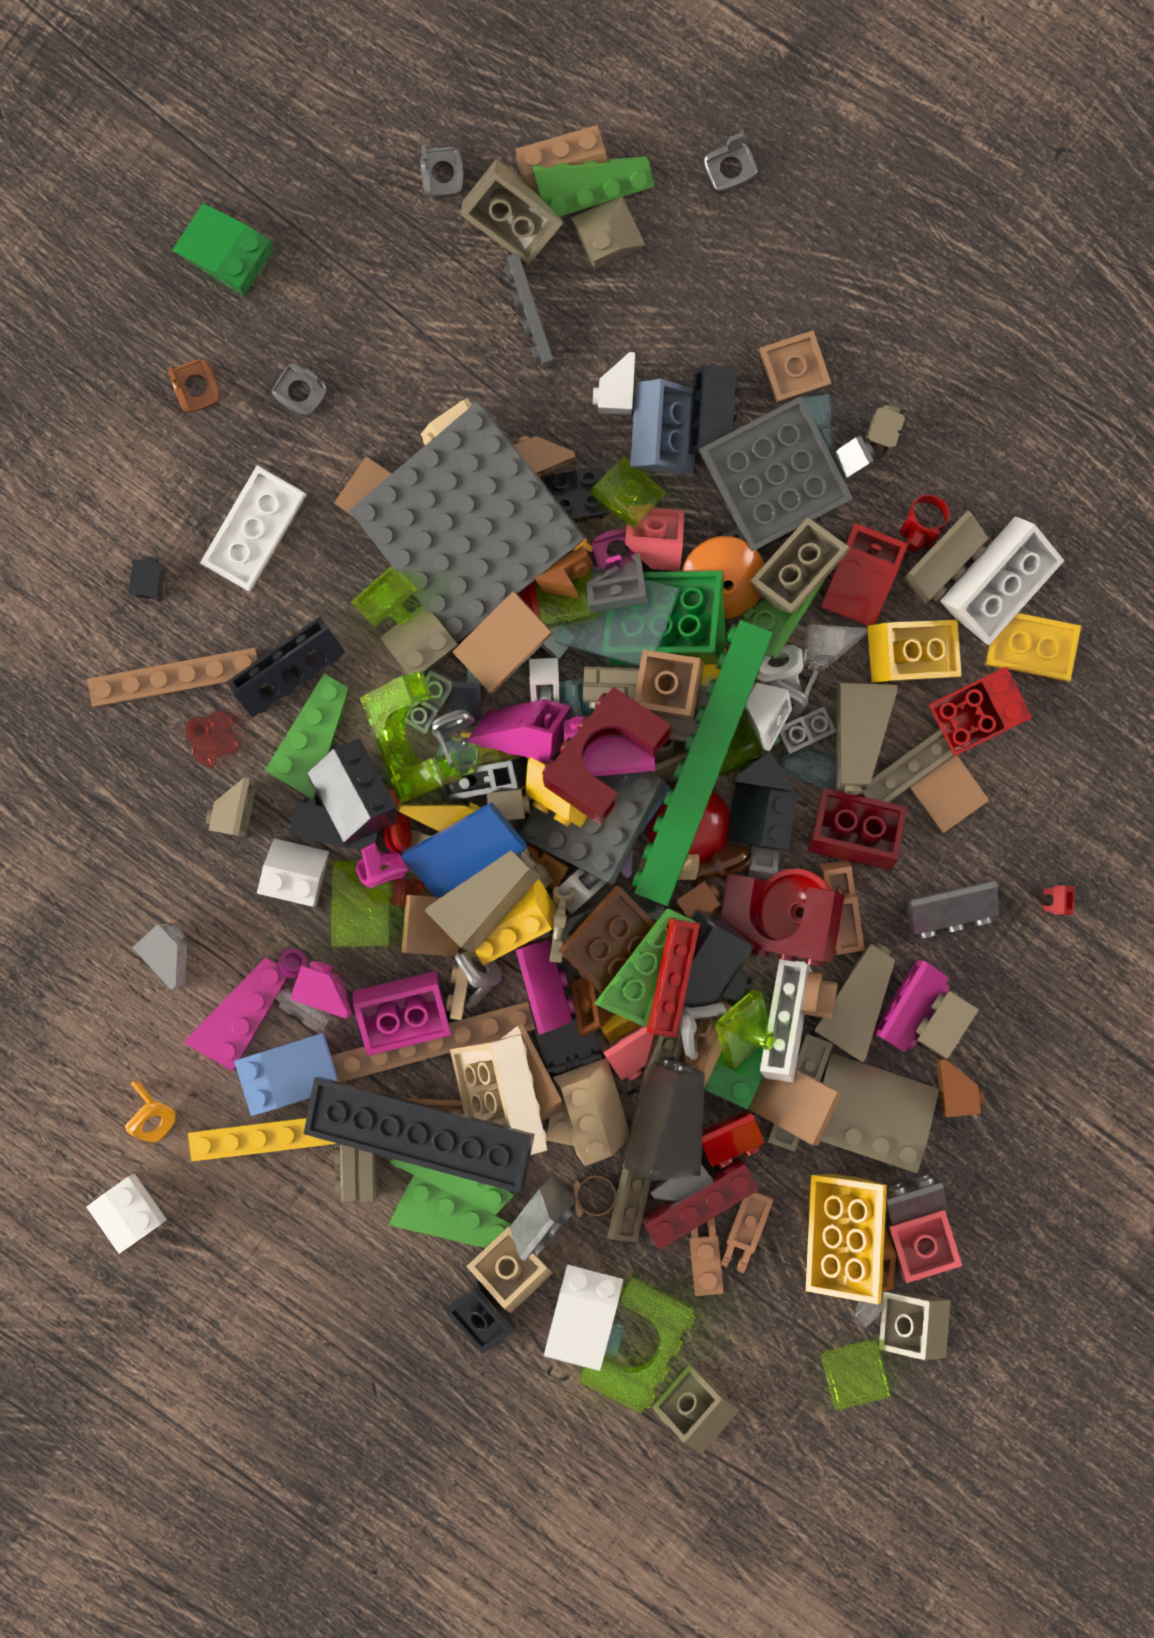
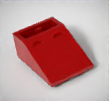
[820,523,908,626]
[929,666,1032,756]

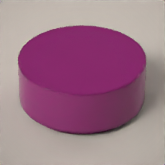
[277,948,308,978]

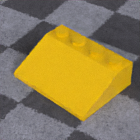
[806,1173,887,1304]

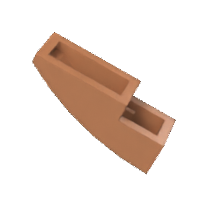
[820,860,865,955]

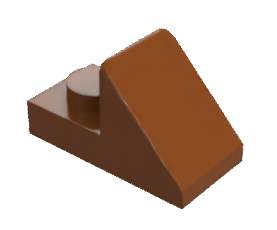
[534,546,594,599]
[571,977,613,1037]

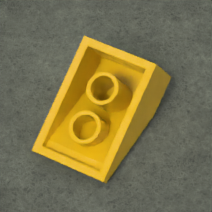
[867,620,961,683]

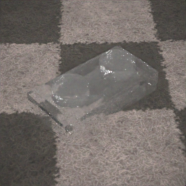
[275,988,332,1031]

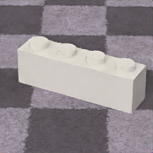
[760,959,812,1082]

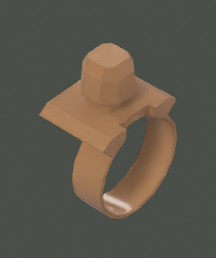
[803,971,838,1019]
[566,1175,616,1218]

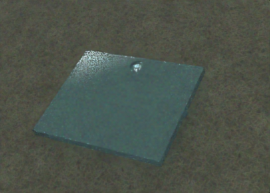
[556,566,680,666]

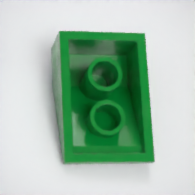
[173,203,274,296]
[704,1005,768,1110]

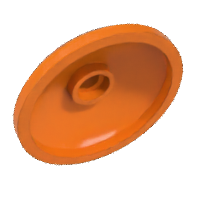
[682,536,765,620]

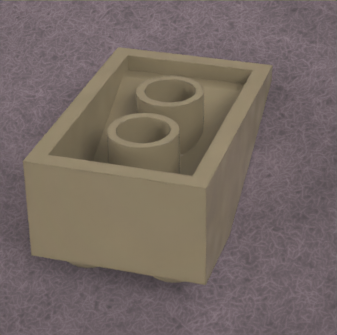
[460,159,563,265]

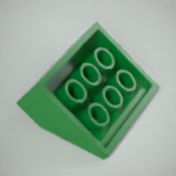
[603,571,725,665]

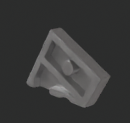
[586,552,648,613]

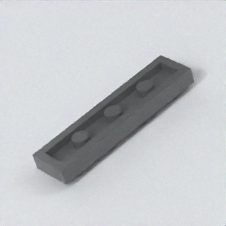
[504,253,554,370]

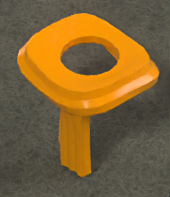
[125,1081,176,1143]

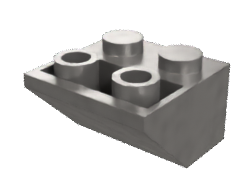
[885,1174,948,1226]
[510,1178,577,1261]

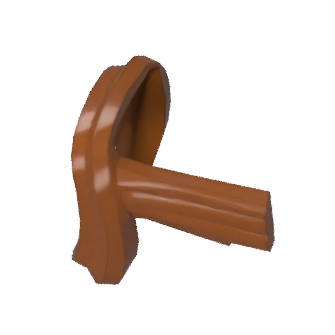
[167,359,220,413]

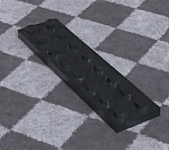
[303,1077,535,1193]

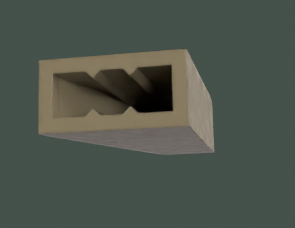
[836,683,897,795]
[425,851,541,953]
[812,942,895,1062]

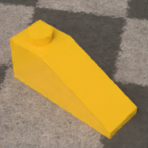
[397,802,481,832]

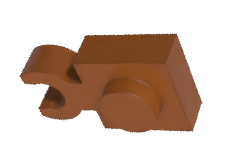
[526,844,572,890]

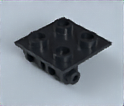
[545,467,609,523]
[535,1018,602,1085]

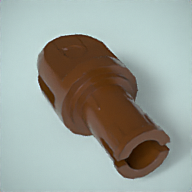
[693,845,751,885]

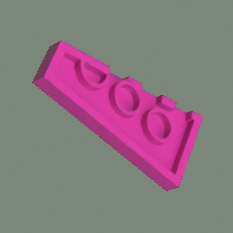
[183,957,288,1071]

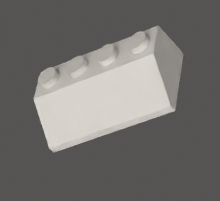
[940,516,1064,645]

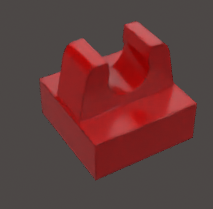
[1043,886,1075,915]

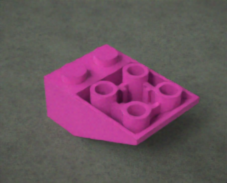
[468,699,571,763]

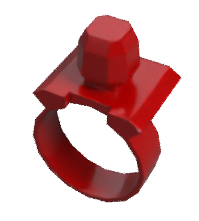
[899,495,950,552]

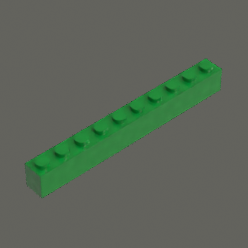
[632,620,773,906]

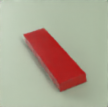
[646,918,700,1038]

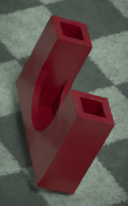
[542,686,671,825]
[721,874,845,967]
[643,1157,760,1250]

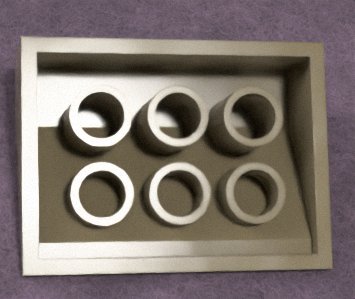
[820,1052,940,1173]

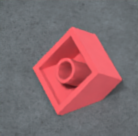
[889,1209,962,1283]

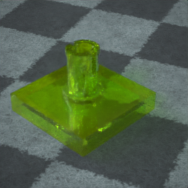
[351,565,417,628]
[715,989,776,1070]

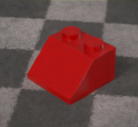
[697,1109,765,1169]

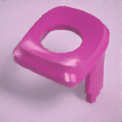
[591,528,643,574]
[356,843,408,888]

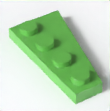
[532,157,654,217]

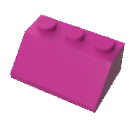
[564,716,655,776]
[516,937,575,1034]
[873,960,949,1052]
[290,961,355,1019]
[353,971,451,1056]

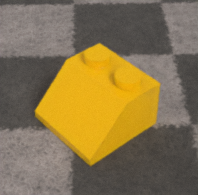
[525,757,588,828]

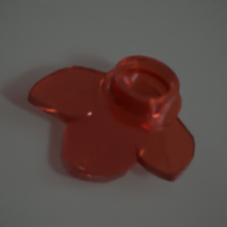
[185,712,239,768]

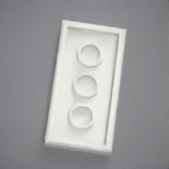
[200,465,307,592]

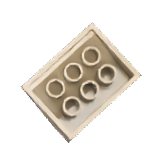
[450,1035,547,1155]

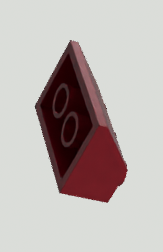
[807,787,907,871]

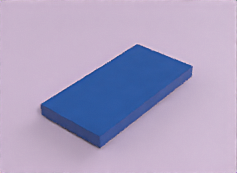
[402,802,527,898]

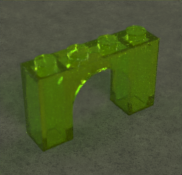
[360,671,462,804]
[579,1274,696,1414]

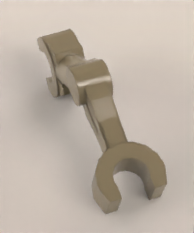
[550,886,575,963]

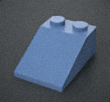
[234,1033,339,1116]

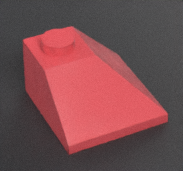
[625,506,684,572]
[603,1025,654,1081]

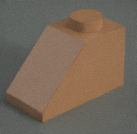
[513,436,575,477]

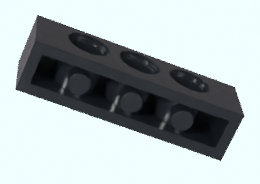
[227,616,346,718]

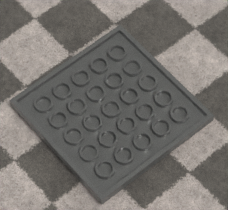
[349,401,586,644]

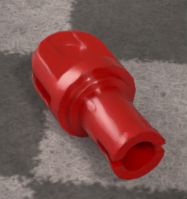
[383,790,411,853]

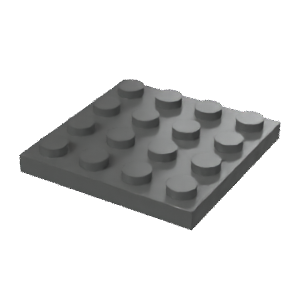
[699,396,853,551]
[519,772,666,885]

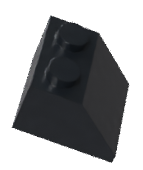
[726,785,798,850]

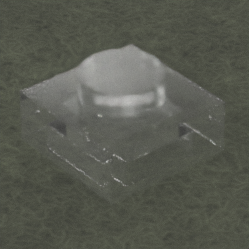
[854,1301,885,1328]

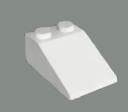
[544,1265,623,1371]

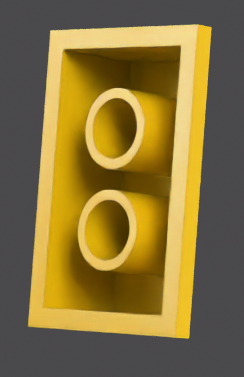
[475,879,558,966]

